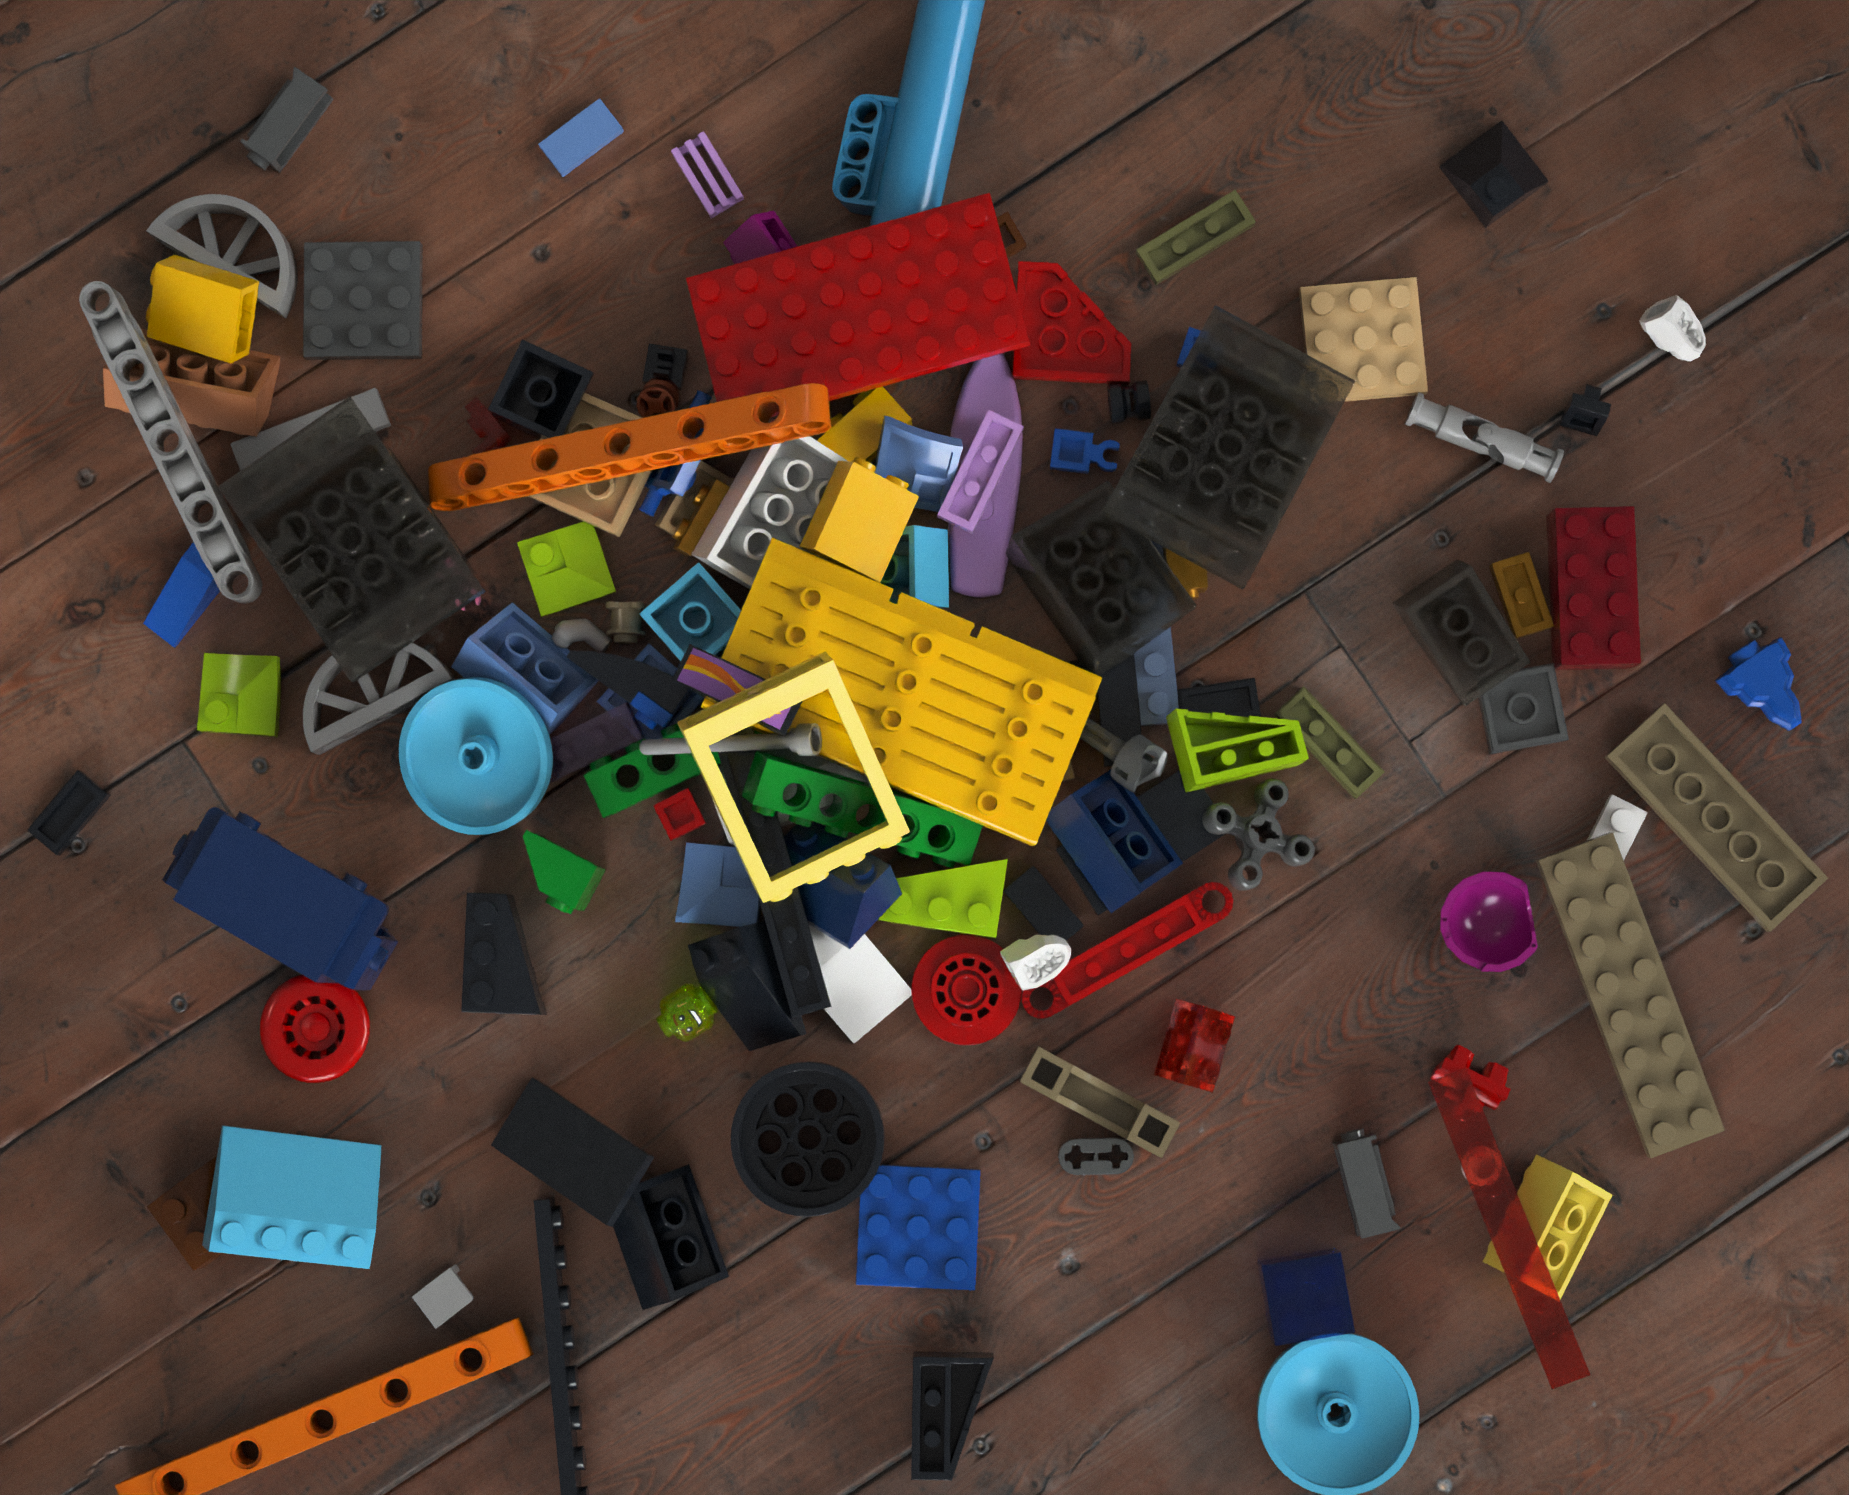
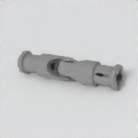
[1405,392,1564,483]

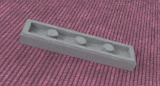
[230,388,391,481]

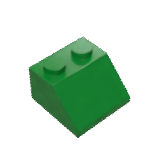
[523,830,606,914]

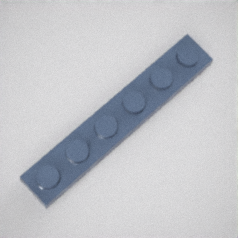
[1117,489,1179,727]

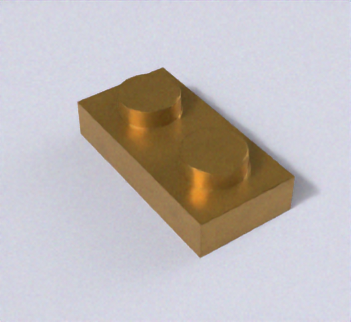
[672,479,730,556]
[1489,552,1554,639]

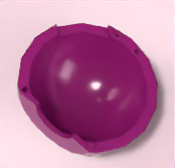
[1440,871,1538,972]

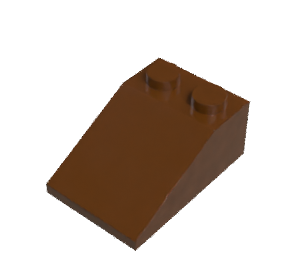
[147,1156,223,1271]

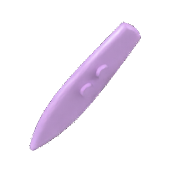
[948,353,1023,597]

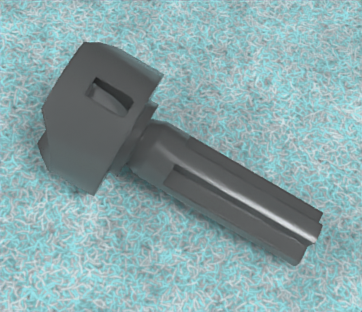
[1080,718,1168,793]

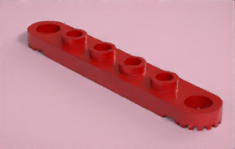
[1021,882,1233,1019]

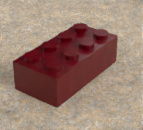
[1546,506,1641,670]

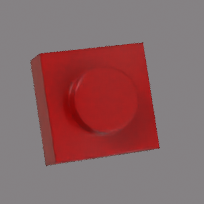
[653,788,707,841]

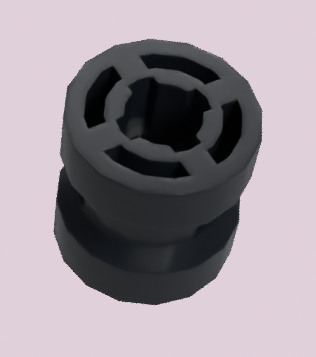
[1107,380,1151,423]

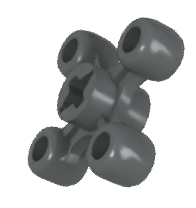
[1202,778,1315,891]

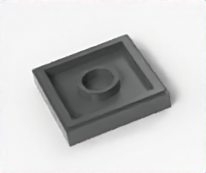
[1474,663,1569,755]

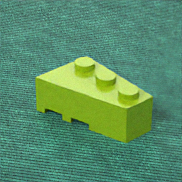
[1166,708,1309,792]
[878,859,1008,939]

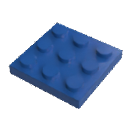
[856,1165,981,1290]

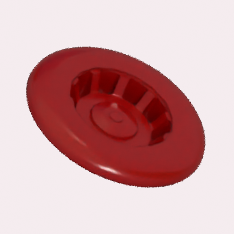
[911,935,1022,1045]
[260,974,370,1083]

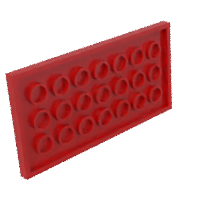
[686,192,1031,417]

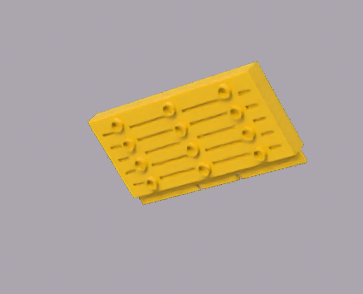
[701,537,1102,846]

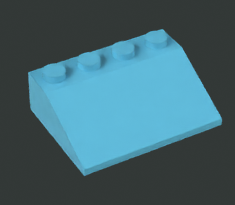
[202,1125,382,1269]

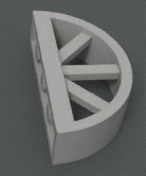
[146,194,298,319]
[303,637,456,755]

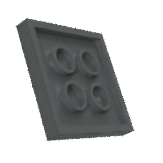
[303,241,423,360]

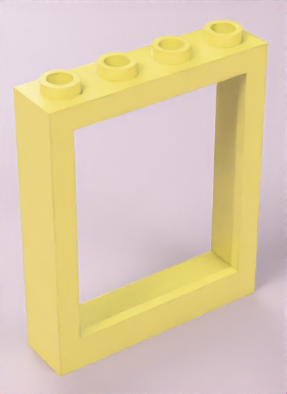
[677,652,910,903]

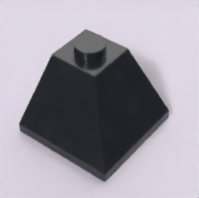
[1439,121,1549,228]

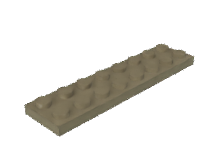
[1536,832,1725,1158]

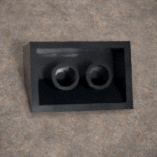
[613,1164,729,1310]

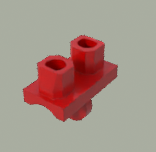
[1430,1045,1511,1117]

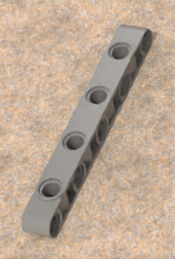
[79,281,263,604]

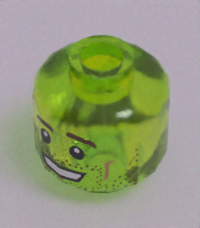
[656,983,718,1042]

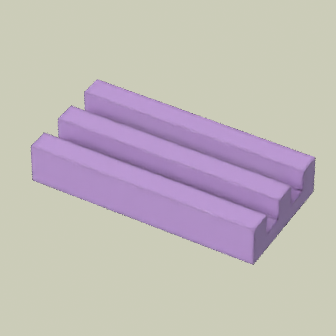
[671,131,744,219]

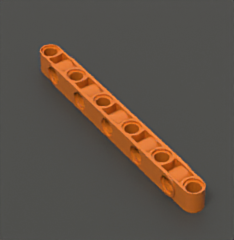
[428,383,831,511]
[115,1317,534,1495]

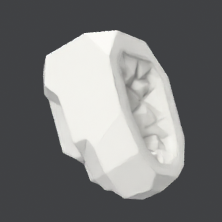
[1639,295,1706,361]
[1000,934,1071,991]

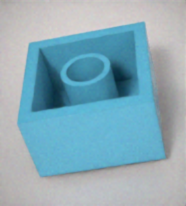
[639,562,741,662]

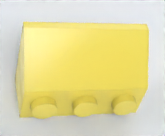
[1483,1154,1612,1302]

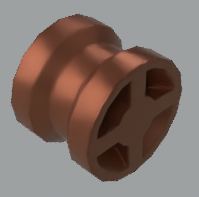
[636,377,680,418]

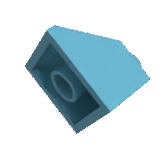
[880,525,949,609]

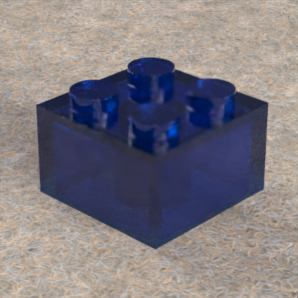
[1257,1248,1355,1346]

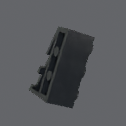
[461,893,547,1015]
[911,1351,994,1481]

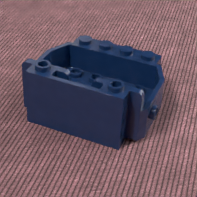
[162,807,399,990]

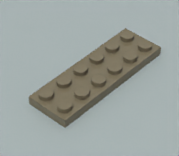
[1604,703,1828,932]

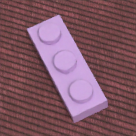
[937,410,1024,534]

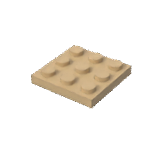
[1299,277,1428,405]
[528,393,652,537]

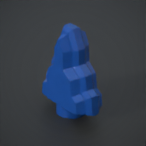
[1715,637,1802,731]

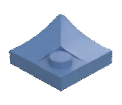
[874,416,963,512]
[675,842,761,927]

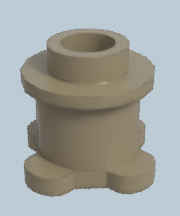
[606,601,647,645]

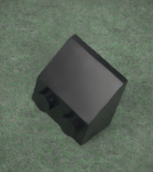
[488,339,594,439]

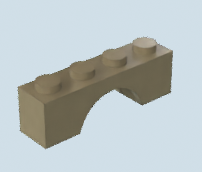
[1019,1046,1180,1158]

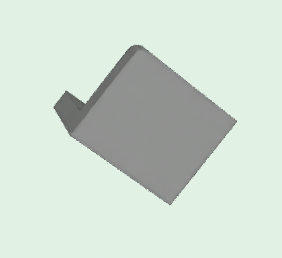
[412,1264,474,1329]

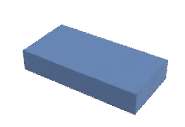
[538,98,624,177]

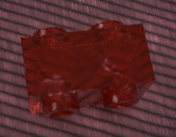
[1154,998,1235,1093]

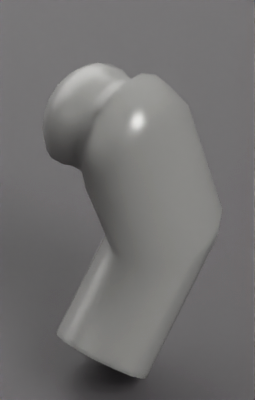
[552,619,613,653]

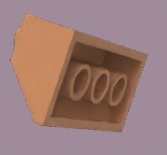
[103,329,280,437]

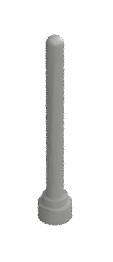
[639,723,822,756]

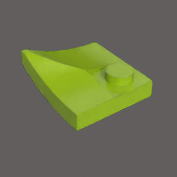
[517,521,616,618]
[197,653,281,737]

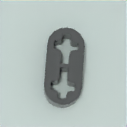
[1058,1137,1134,1175]

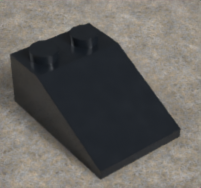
[688,921,807,1051]

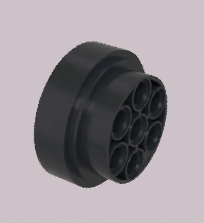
[731,1061,885,1217]

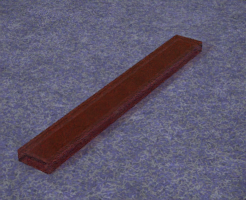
[1428,1068,1590,1389]

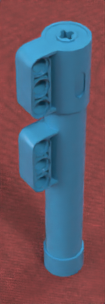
[832,0,986,226]

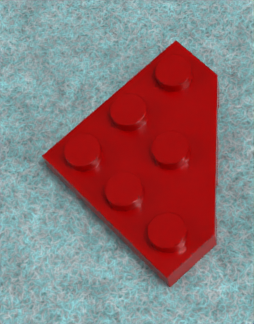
[1013,261,1132,385]

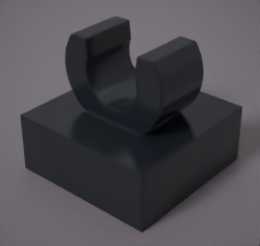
[642,343,688,390]
[1560,384,1611,436]

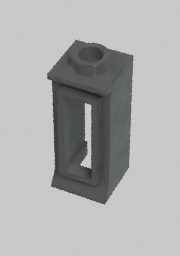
[240,67,334,173]
[1332,1128,1400,1239]

